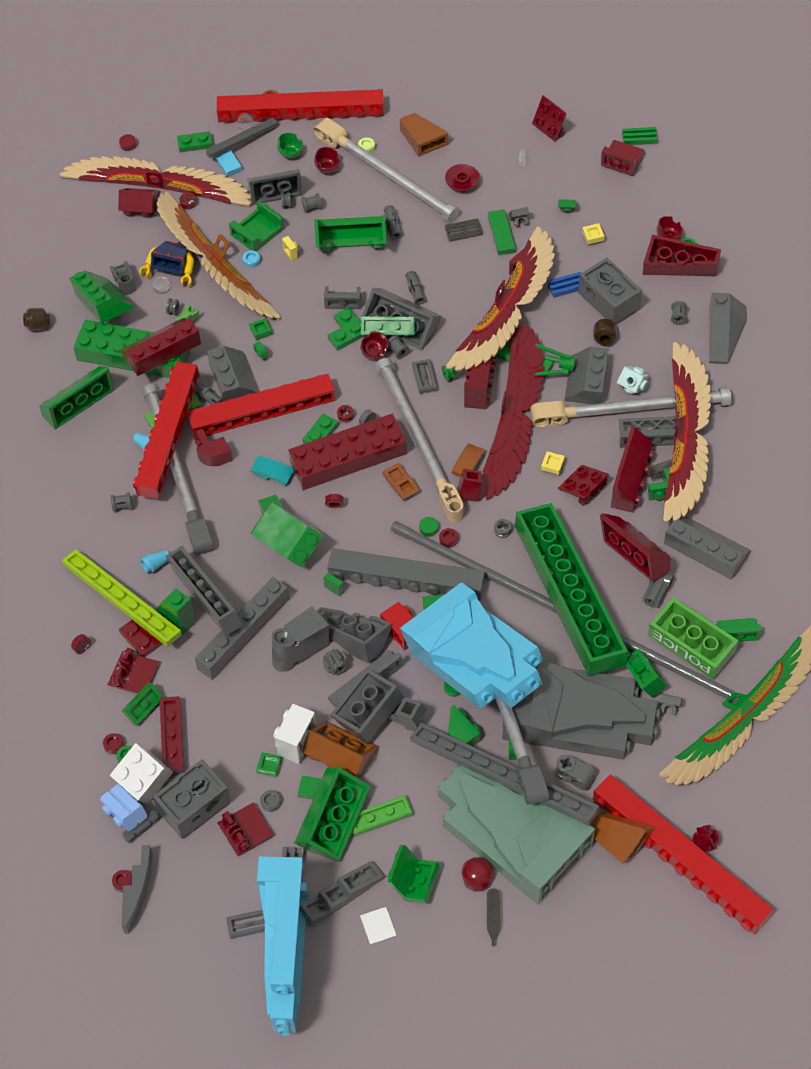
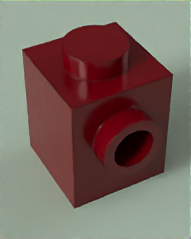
[458,469,482,501]

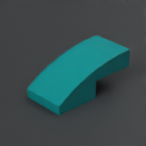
[250,456,294,487]

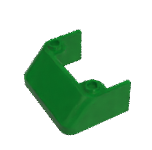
[314,215,386,251]

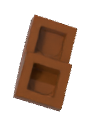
[452,443,485,477]
[382,463,419,500]

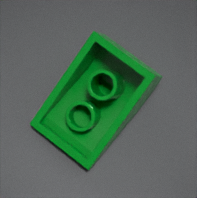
[250,501,323,568]

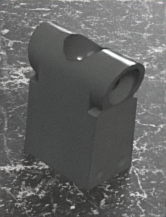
[272,606,329,672]

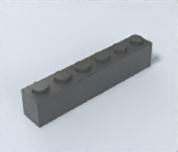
[166,546,242,636]
[195,577,289,680]

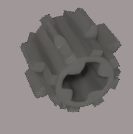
[323,649,348,675]

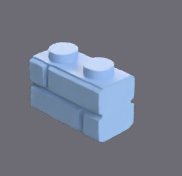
[100,784,147,832]

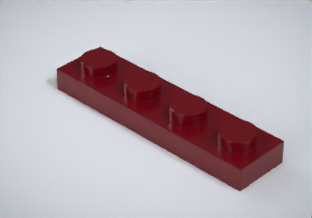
[159,696,184,773]

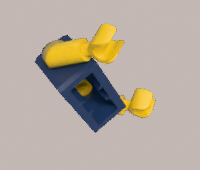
[140,241,194,288]

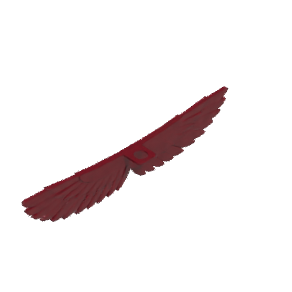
[477,321,544,501]

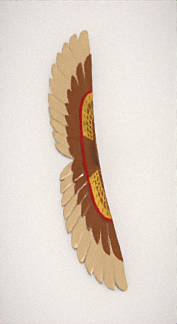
[156,192,281,319]

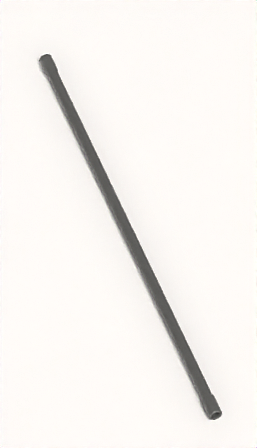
[390,521,739,703]

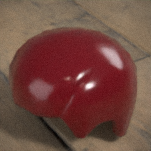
[314,147,340,174]
[657,216,683,240]
[360,331,388,360]
[461,857,494,892]

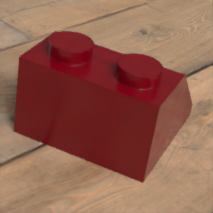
[118,188,160,216]

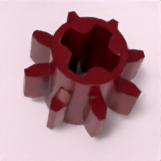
[693,825,719,852]

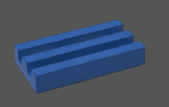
[547,272,581,298]

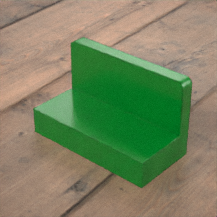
[716,618,762,642]

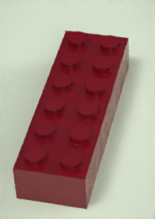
[288,413,407,490]

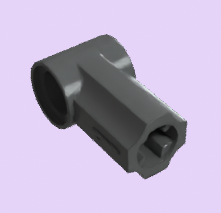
[642,573,674,608]

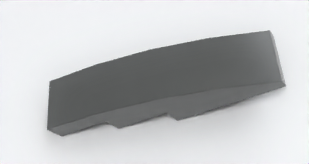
[122,845,153,934]
[299,861,384,925]

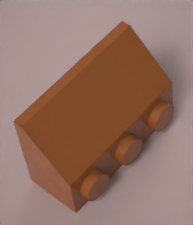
[302,721,379,777]

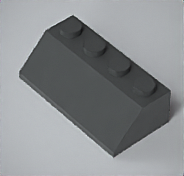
[360,288,441,350]
[664,515,750,580]

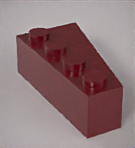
[643,234,721,275]
[464,354,497,409]

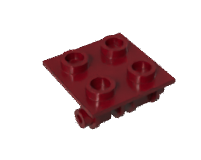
[532,95,567,142]
[558,465,609,505]
[107,648,159,694]
[217,802,274,856]

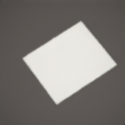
[360,907,396,944]

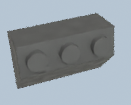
[247,169,303,205]
[207,346,259,402]
[565,346,609,404]
[330,668,404,744]

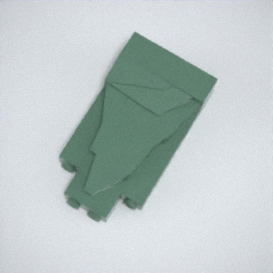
[438,764,595,905]

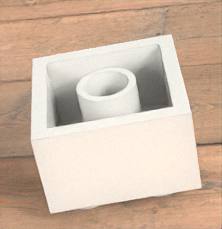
[273,704,317,764]
[110,743,173,804]

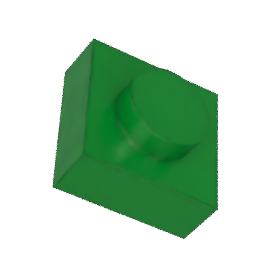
[558,199,576,211]

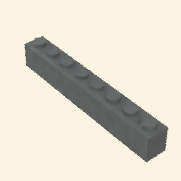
[327,548,485,601]

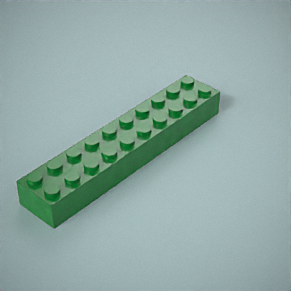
[515,503,628,676]

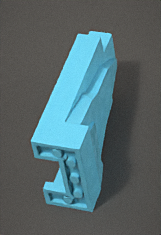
[400,582,543,709]
[257,856,308,1036]

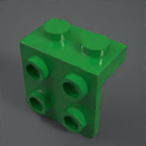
[388,845,440,904]

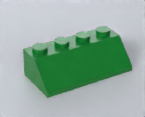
[69,271,134,323]
[39,366,114,430]
[294,767,370,861]

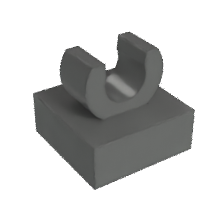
[508,207,529,227]
[660,693,681,715]

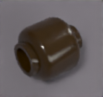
[23,308,50,331]
[593,319,617,346]

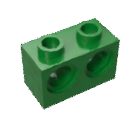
[626,648,668,697]

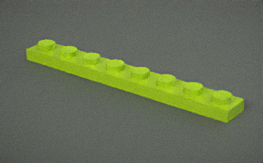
[62,550,182,647]

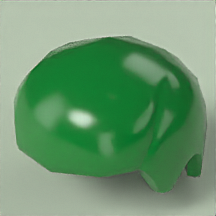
[277,132,303,159]

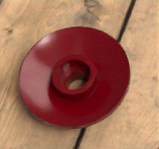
[445,164,479,191]

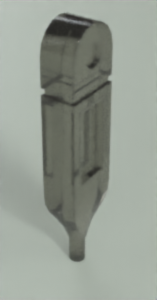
[486,888,500,946]

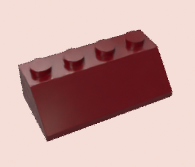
[120,318,201,376]
[611,426,654,513]
[600,513,671,582]

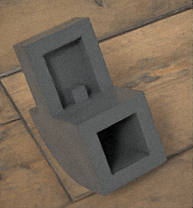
[387,697,427,731]

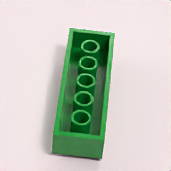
[73,319,190,378]

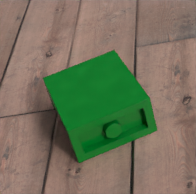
[229,201,284,251]

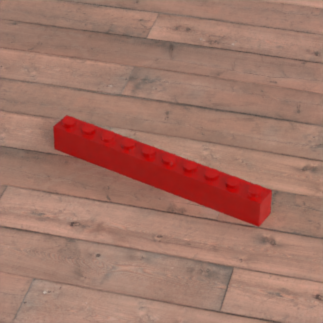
[216,89,384,122]
[593,774,774,935]

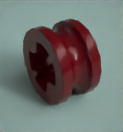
[337,405,354,423]

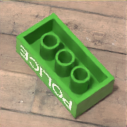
[648,597,739,679]

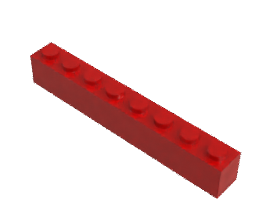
[133,362,200,499]
[187,373,336,439]

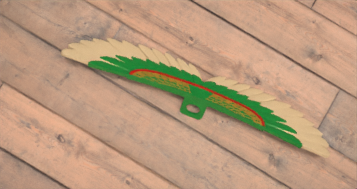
[659,625,811,785]

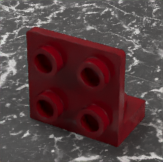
[601,140,645,175]

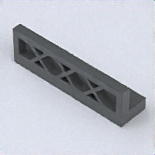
[619,416,675,448]
[328,650,402,708]

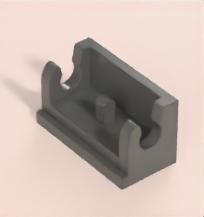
[324,286,361,309]

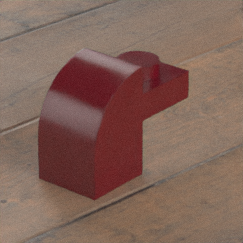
[195,429,232,467]

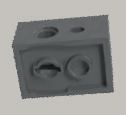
[578,257,642,324]
[153,759,231,839]

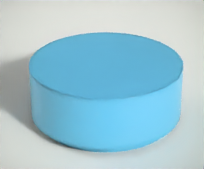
[242,250,260,268]

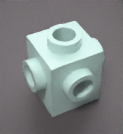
[617,366,649,394]

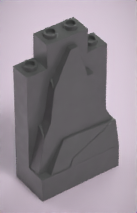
[502,660,660,760]

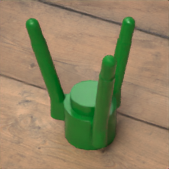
[535,344,575,376]

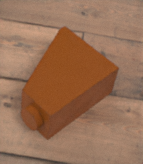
[400,113,448,157]
[590,812,654,864]

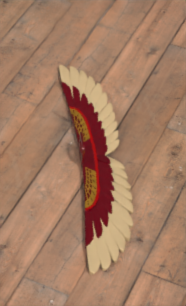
[59,156,251,206]
[446,226,555,371]
[663,342,711,523]

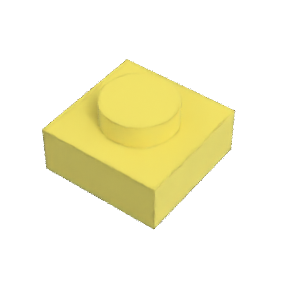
[582,223,605,244]
[282,236,299,261]
[541,451,565,475]

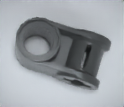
[110,261,136,295]
[555,755,596,791]

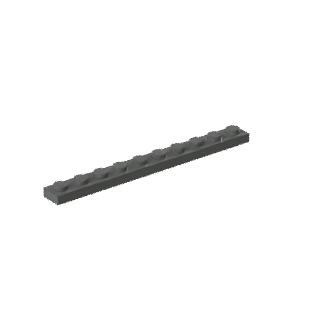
[410,723,600,826]

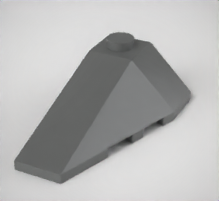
[709,293,746,364]
[316,607,392,663]

